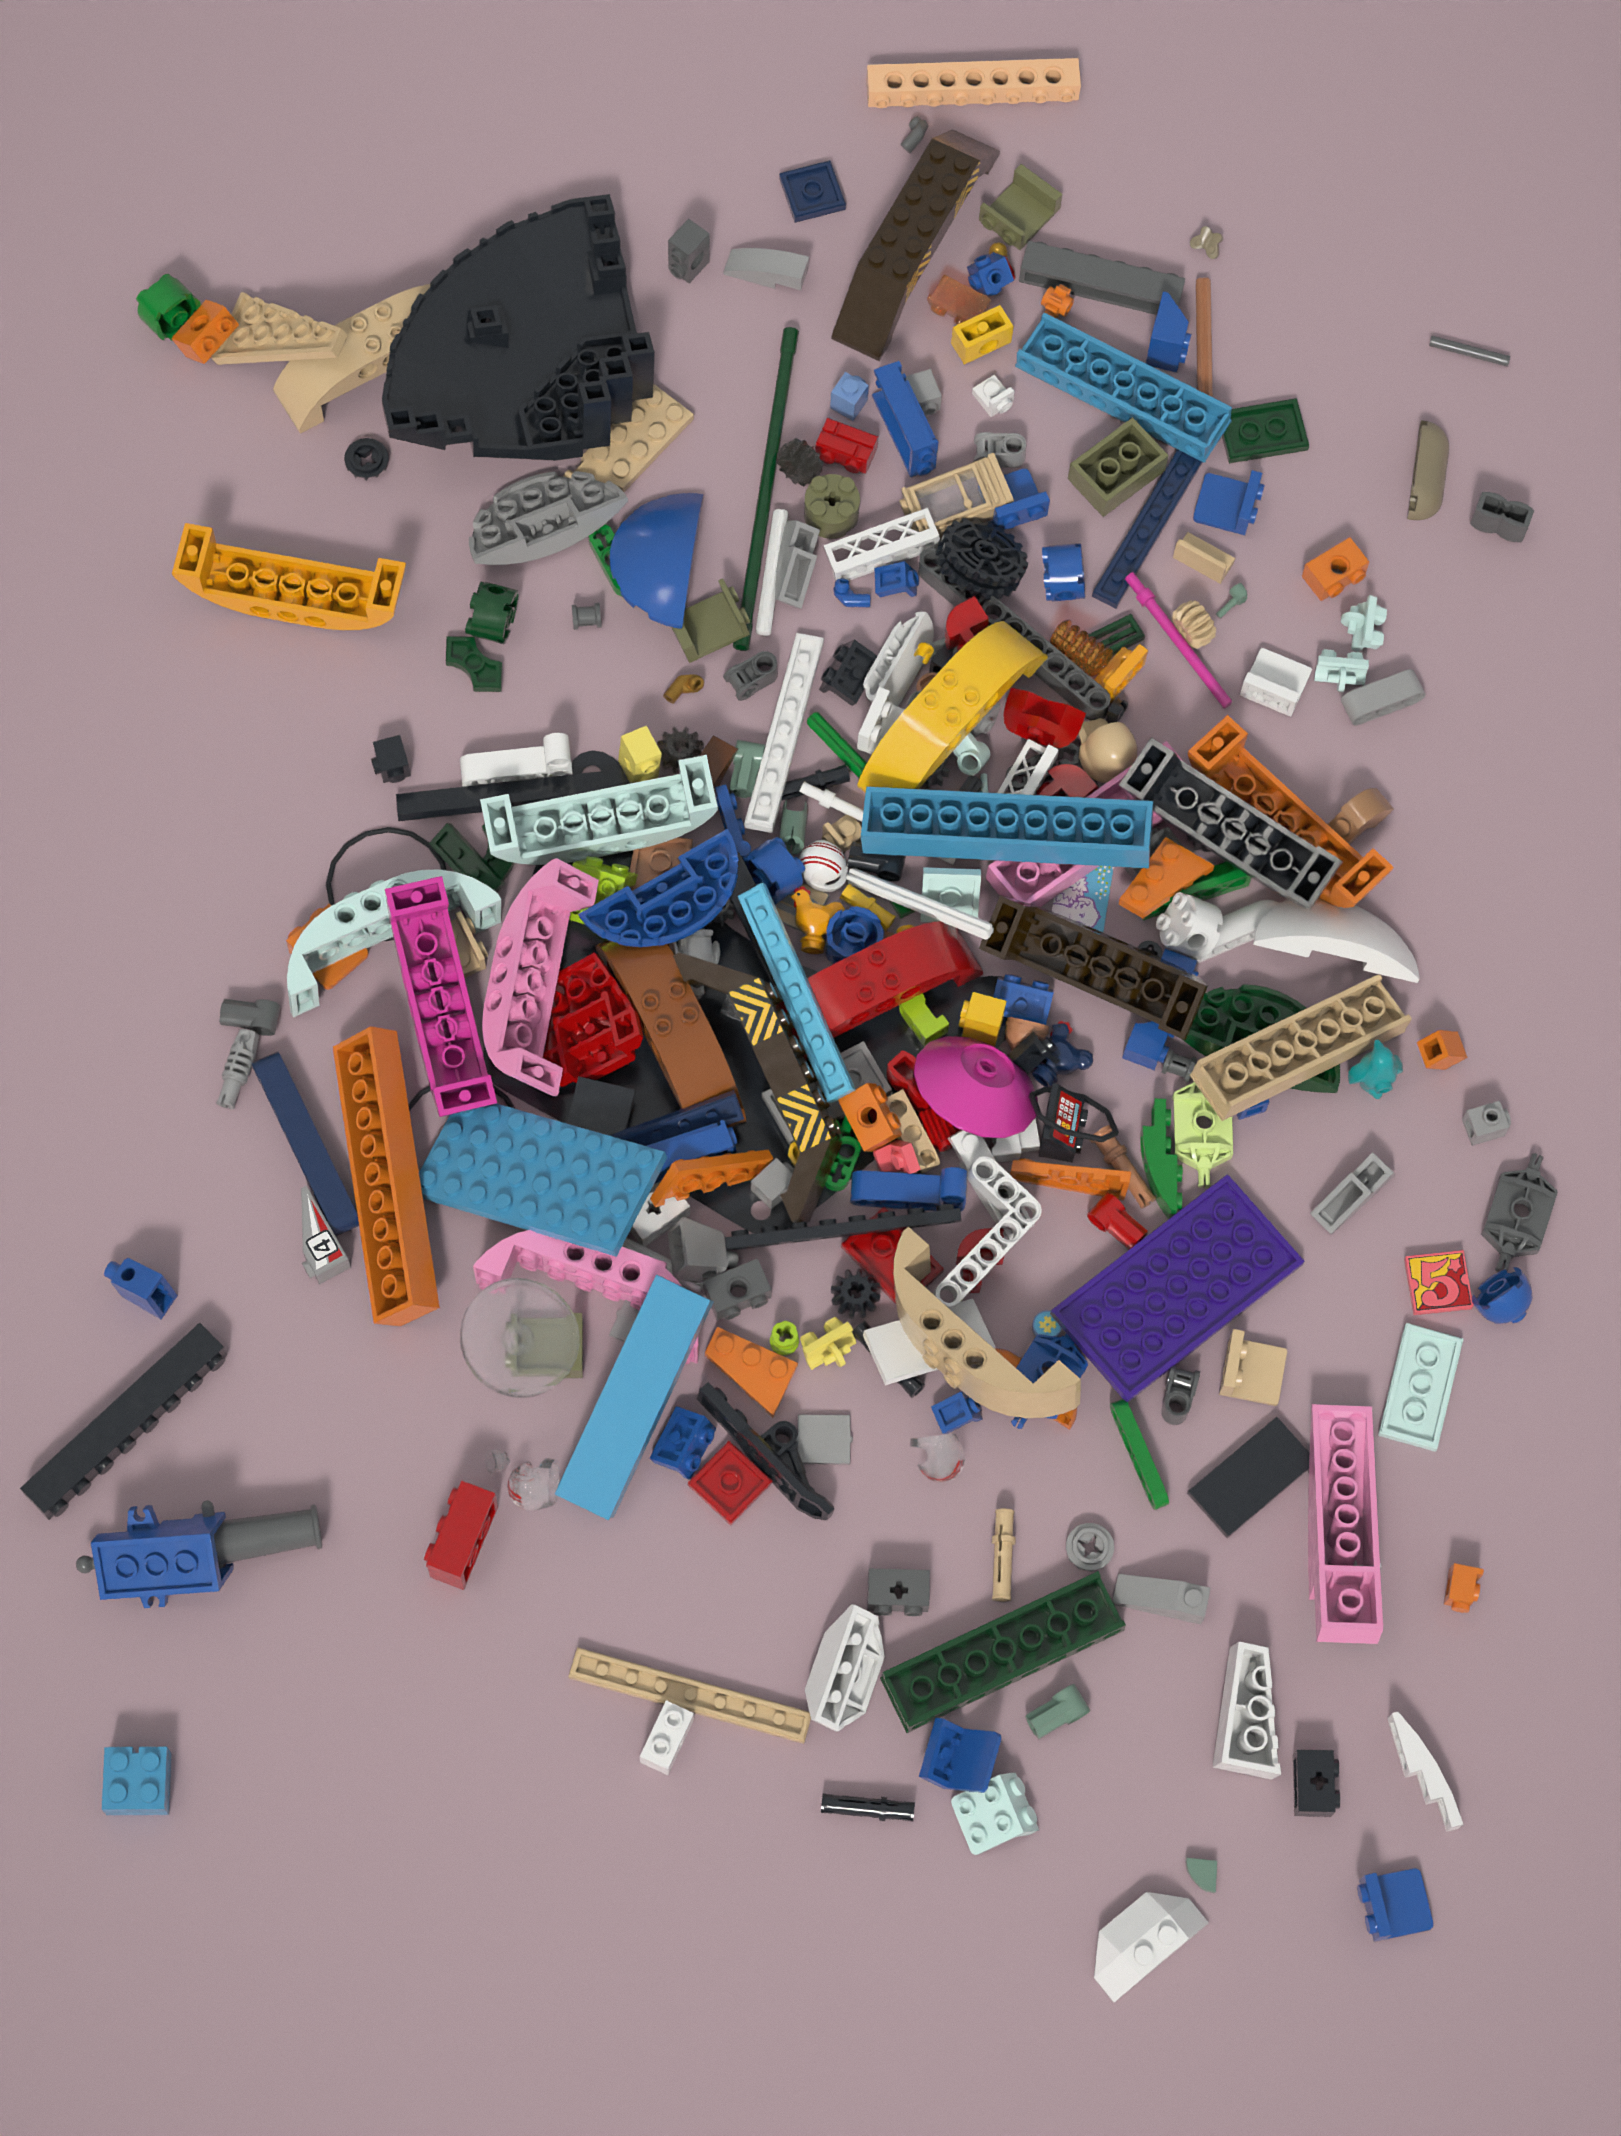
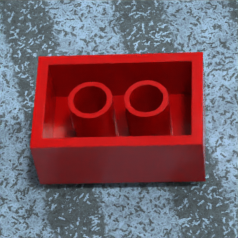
[424,1480,498,1590]

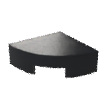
[1106,697,1128,724]

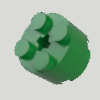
[136,274,201,341]

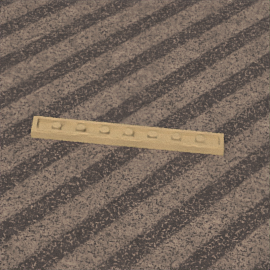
[568,1647,811,1744]

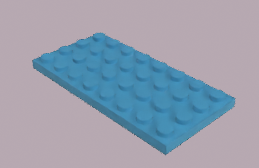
[419,1104,667,1257]

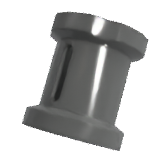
[571,603,602,630]
[1161,1049,1197,1082]

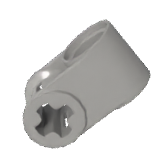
[974,432,1026,468]

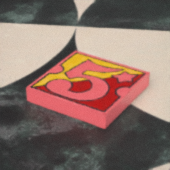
[1404,1250,1473,1315]

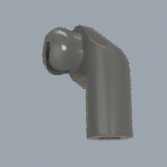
[900,116,928,153]

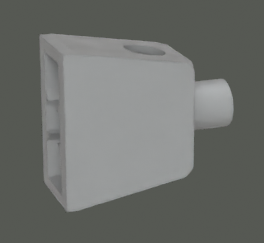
[668,1217,738,1282]

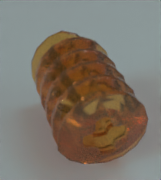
[1050,620,1113,677]

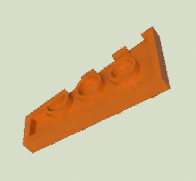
[650,1149,774,1207]
[1010,1158,1131,1201]

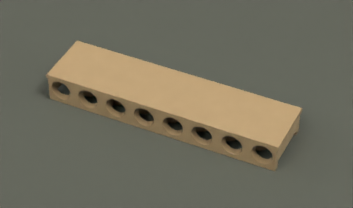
[1190,974,1412,1121]

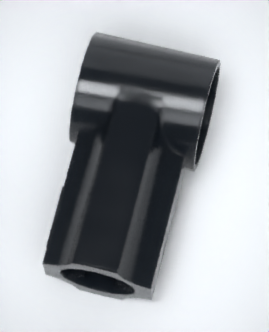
[847,841,906,881]

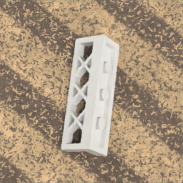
[824,508,940,581]
[997,739,1059,795]

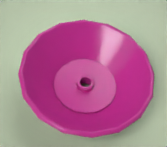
[914,1036,1038,1138]

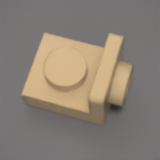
[822,814,862,853]

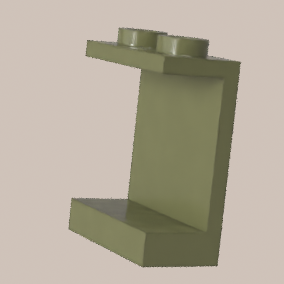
[979,164,1063,250]
[671,578,750,663]

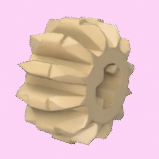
[1172,600,1216,649]

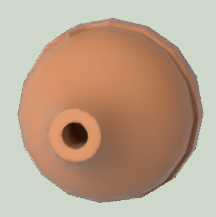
[1005,1017,1049,1050]

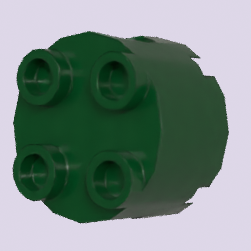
[465,581,519,645]

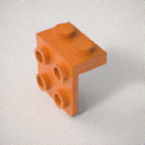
[286,903,368,990]

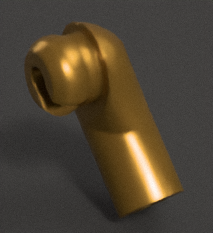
[663,674,704,704]

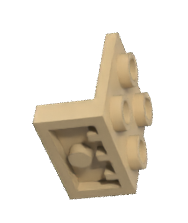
[1219,1329,1287,1406]

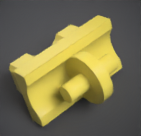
[800,1317,857,1370]

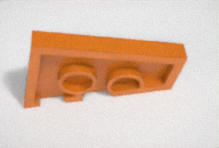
[1119,837,1214,919]
[705,1327,798,1418]

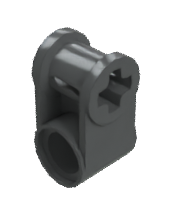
[723,651,778,701]
[1161,1365,1200,1425]

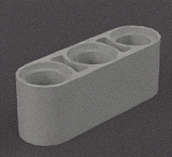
[1341,669,1426,725]

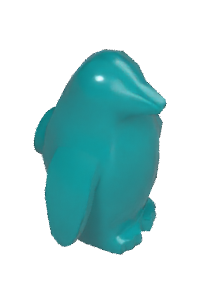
[1348,1040,1403,1099]

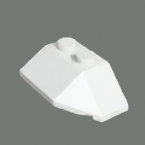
[805,1604,885,1731]
[1094,1892,1209,2003]

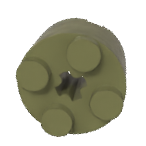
[804,474,860,539]

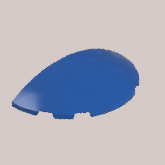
[610,493,703,629]
[578,829,739,947]

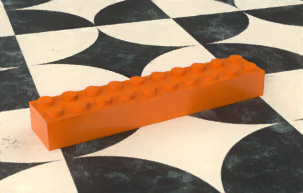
[333,1026,440,1326]

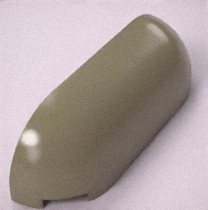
[1407,420,1449,520]

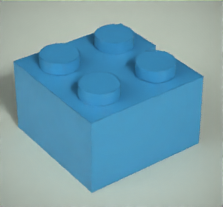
[102,1747,172,1815]

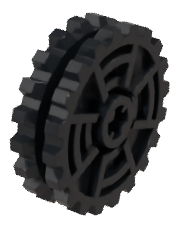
[935,518,1028,600]

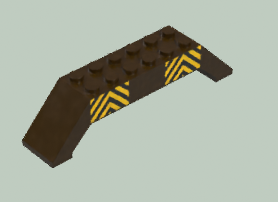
[831,129,1000,361]
[673,952,843,1223]

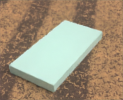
[1378,1323,1463,1452]

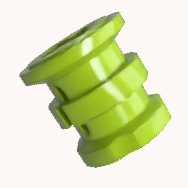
[770,1321,799,1356]

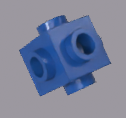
[967,252,1014,296]

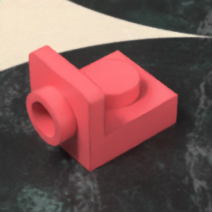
[873,1139,921,1174]

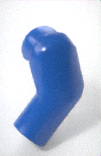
[833,578,871,608]

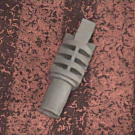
[216,1029,259,1109]

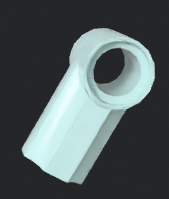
[953,732,991,775]

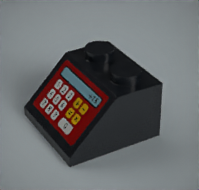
[1038,1083,1088,1163]

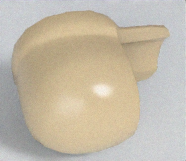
[1078,718,1137,783]

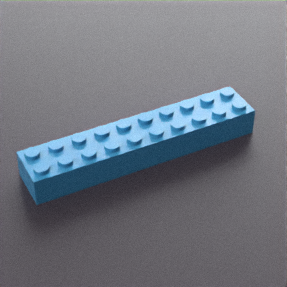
[861,787,1153,868]

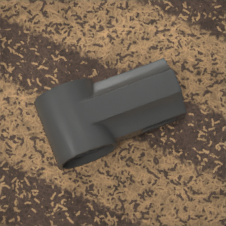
[219,999,281,1036]

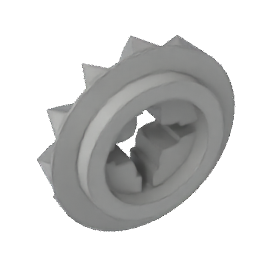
[1066,1523,1114,1572]

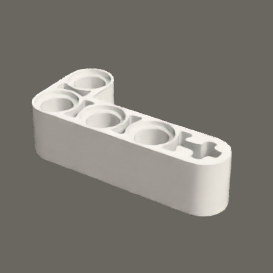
[460,733,572,787]

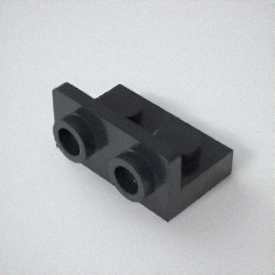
[819,639,877,706]

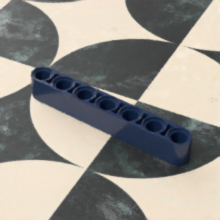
[251,1051,359,1236]

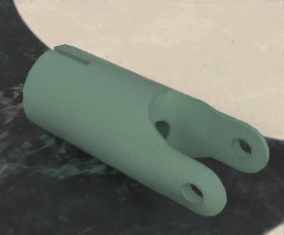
[779,800,808,855]

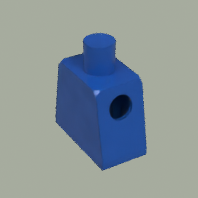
[104,1258,178,1320]

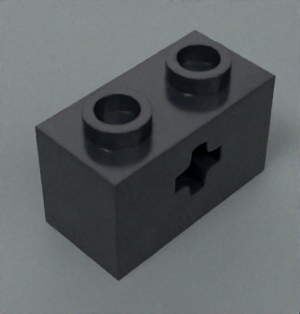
[1293,1750,1340,1817]

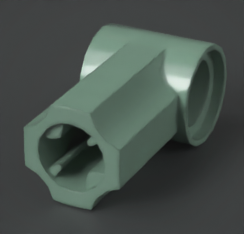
[730,740,765,798]
[1025,1684,1091,1740]

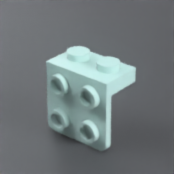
[951,1773,1039,1855]

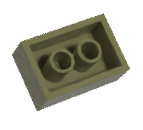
[1068,417,1169,517]

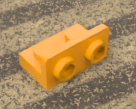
[1094,644,1148,703]

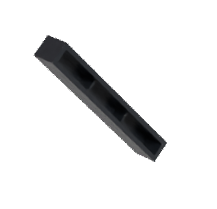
[20,1323,227,1520]

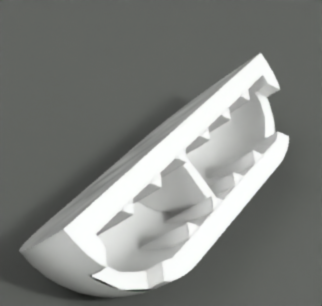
[863,612,934,706]
[1189,900,1279,964]

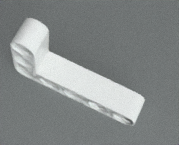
[933,1156,1042,1310]

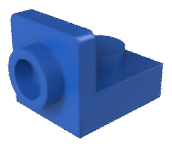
[874,561,919,597]
[931,1391,983,1434]

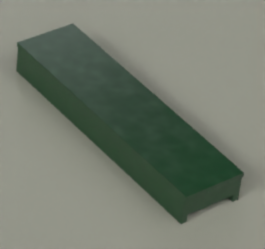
[880,1571,1126,1734]

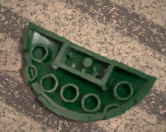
[1182,984,1340,1093]

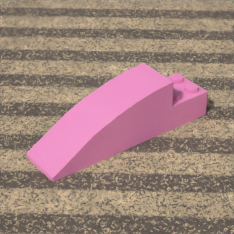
[1308,1404,1383,1644]

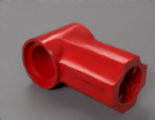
[1087,1193,1148,1250]

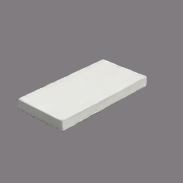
[863,1298,996,1385]

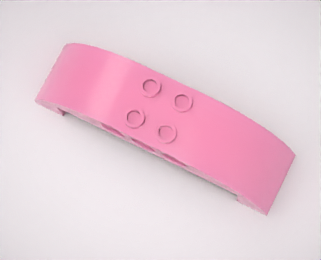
[482,858,599,1096]

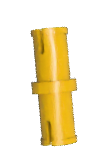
[839,883,896,931]

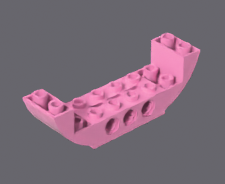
[473,1230,698,1364]

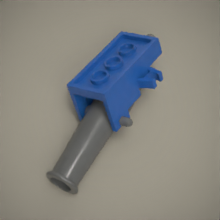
[76,1500,322,1608]

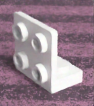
[1240,648,1312,717]
[857,687,905,754]

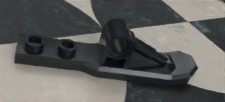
[697,1382,834,1521]

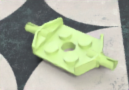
[1172,1064,1233,1188]

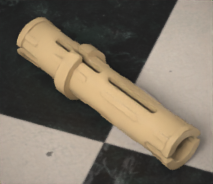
[992,1508,1016,1602]

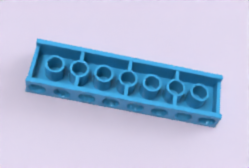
[1015,313,1232,463]
[555,1275,714,1520]

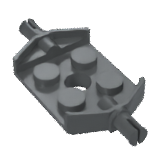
[1481,1153,1558,1272]

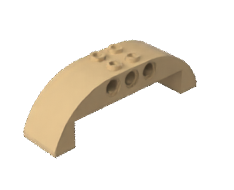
[273,284,430,434]
[893,1227,1081,1418]

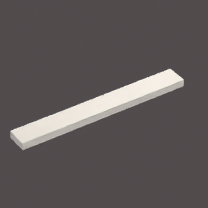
[744,633,824,833]

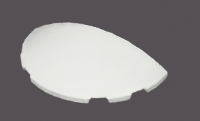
[1253,898,1420,983]

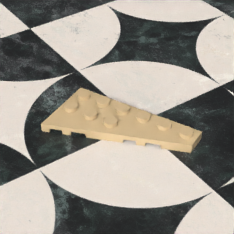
[211,292,347,365]

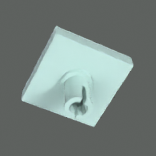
[920,867,981,922]

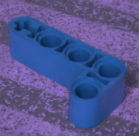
[850,1167,968,1211]

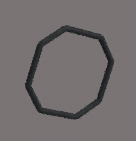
[1029,1087,1119,1142]

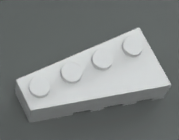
[1213,1642,1281,1780]

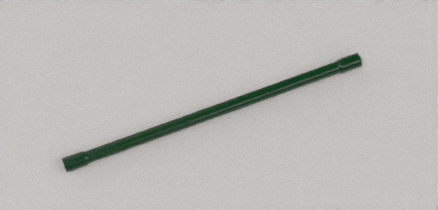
[733,327,799,651]

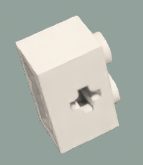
[630,1182,690,1247]
[640,1701,694,1775]

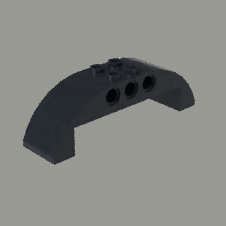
[1119,737,1343,910]

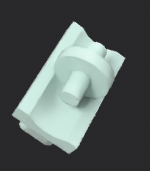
[1341,595,1387,652]
[1314,649,1369,692]

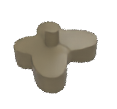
[1190,226,1223,259]

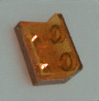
[927,274,992,325]

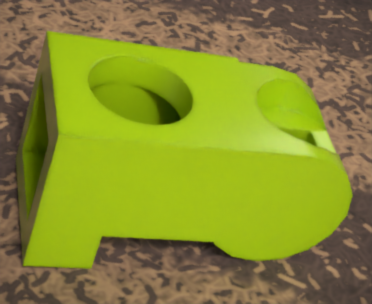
[899,994,949,1047]

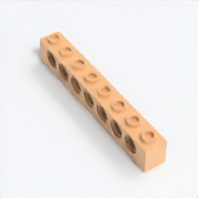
[866,58,1081,108]

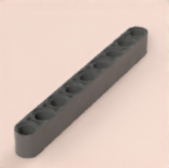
[918,547,1111,721]

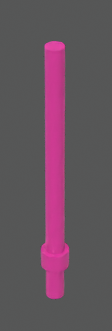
[1125,572,1233,709]

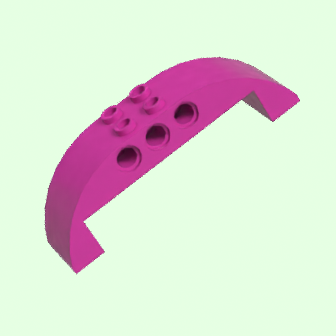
[385,876,497,1117]

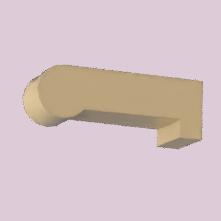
[886,1089,940,1174]

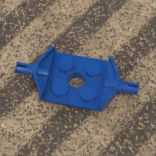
[1011,1333,1088,1429]

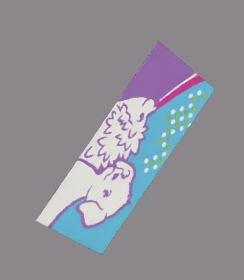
[1052,866,1114,932]

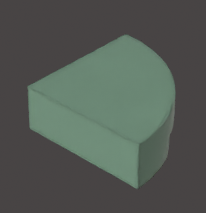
[1185,1858,1217,1893]

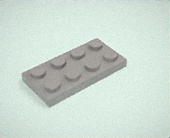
[762,1041,892,1145]

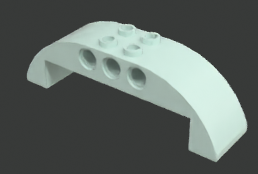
[480,755,718,865]
[287,869,501,1017]

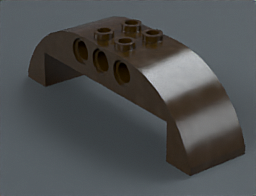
[979,895,1208,1040]

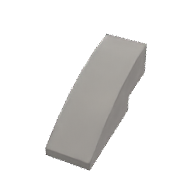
[723,248,809,290]
[775,520,820,609]
[1310,1152,1395,1234]

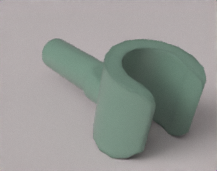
[1216,583,1247,619]

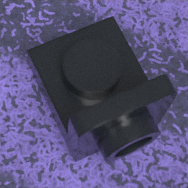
[1008,1032,1061,1074]

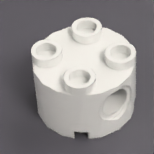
[1156,892,1223,959]

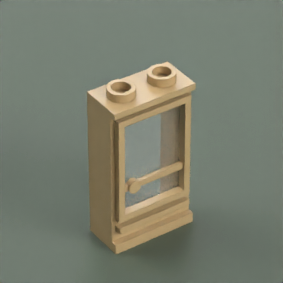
[899,453,1014,539]

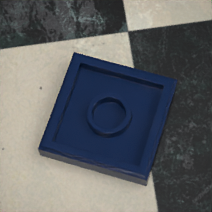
[779,160,846,223]

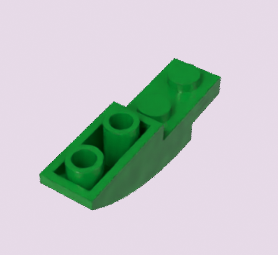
[1140,1098,1183,1219]

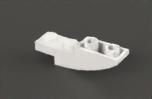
[948,1130,1034,1240]

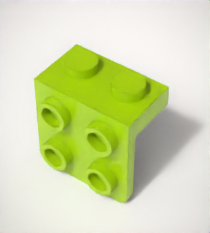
[569,856,638,924]

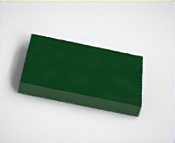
[1222,398,1309,464]

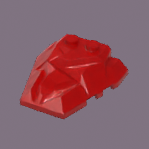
[542,952,643,1087]

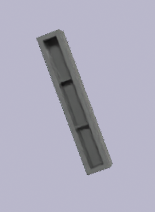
[1019,241,1186,315]

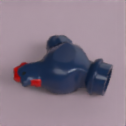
[1032,1021,1094,1087]

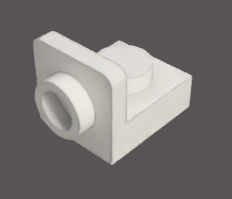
[972,375,1015,417]

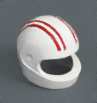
[799,840,848,892]

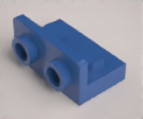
[993,974,1054,1025]
[649,1406,716,1480]

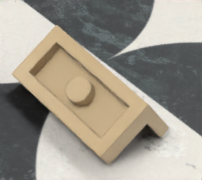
[1173,532,1235,584]

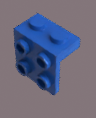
[978,469,1050,530]
[1193,470,1265,536]
[919,1718,1002,1793]
[1357,1868,1434,1942]

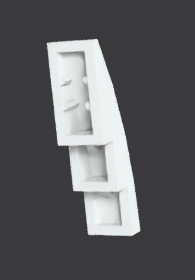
[1387,1712,1463,1832]

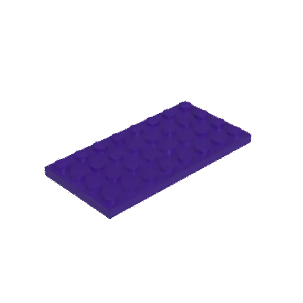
[1050,1174,1305,1402]

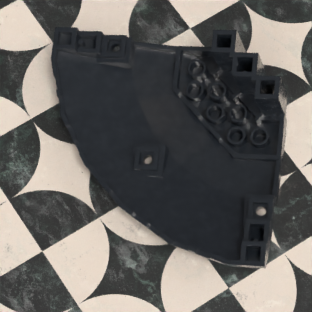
[382,194,655,461]

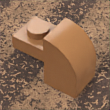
[1328,788,1394,845]

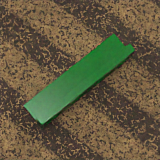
[1142,862,1251,921]

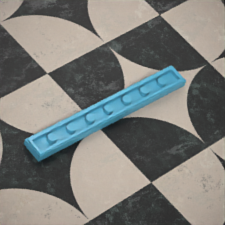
[738,883,856,1103]

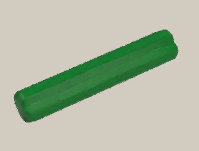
[807,712,867,778]

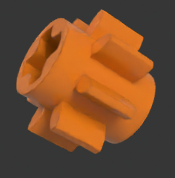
[1041,284,1074,318]

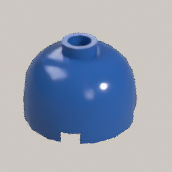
[1472,1267,1533,1324]

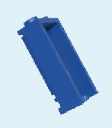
[872,361,939,478]
[647,1120,737,1184]

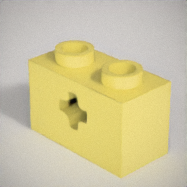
[618,725,662,784]

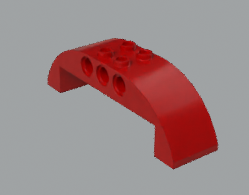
[780,921,983,1062]

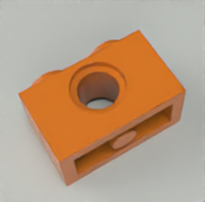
[171,299,239,364]
[1302,537,1369,601]
[838,1083,902,1152]

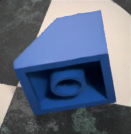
[1146,292,1192,373]

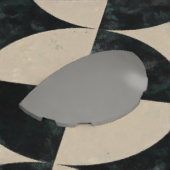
[469,471,628,565]

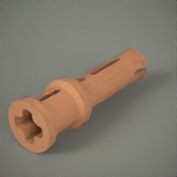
[1090,1125,1157,1209]

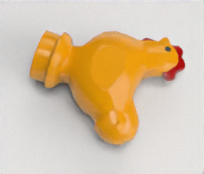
[791,886,845,954]

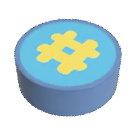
[1032,1310,1062,1337]

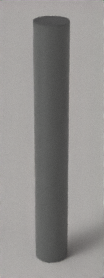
[1429,336,1511,367]

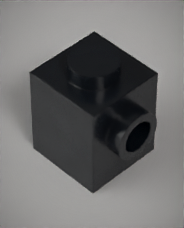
[371,735,411,783]

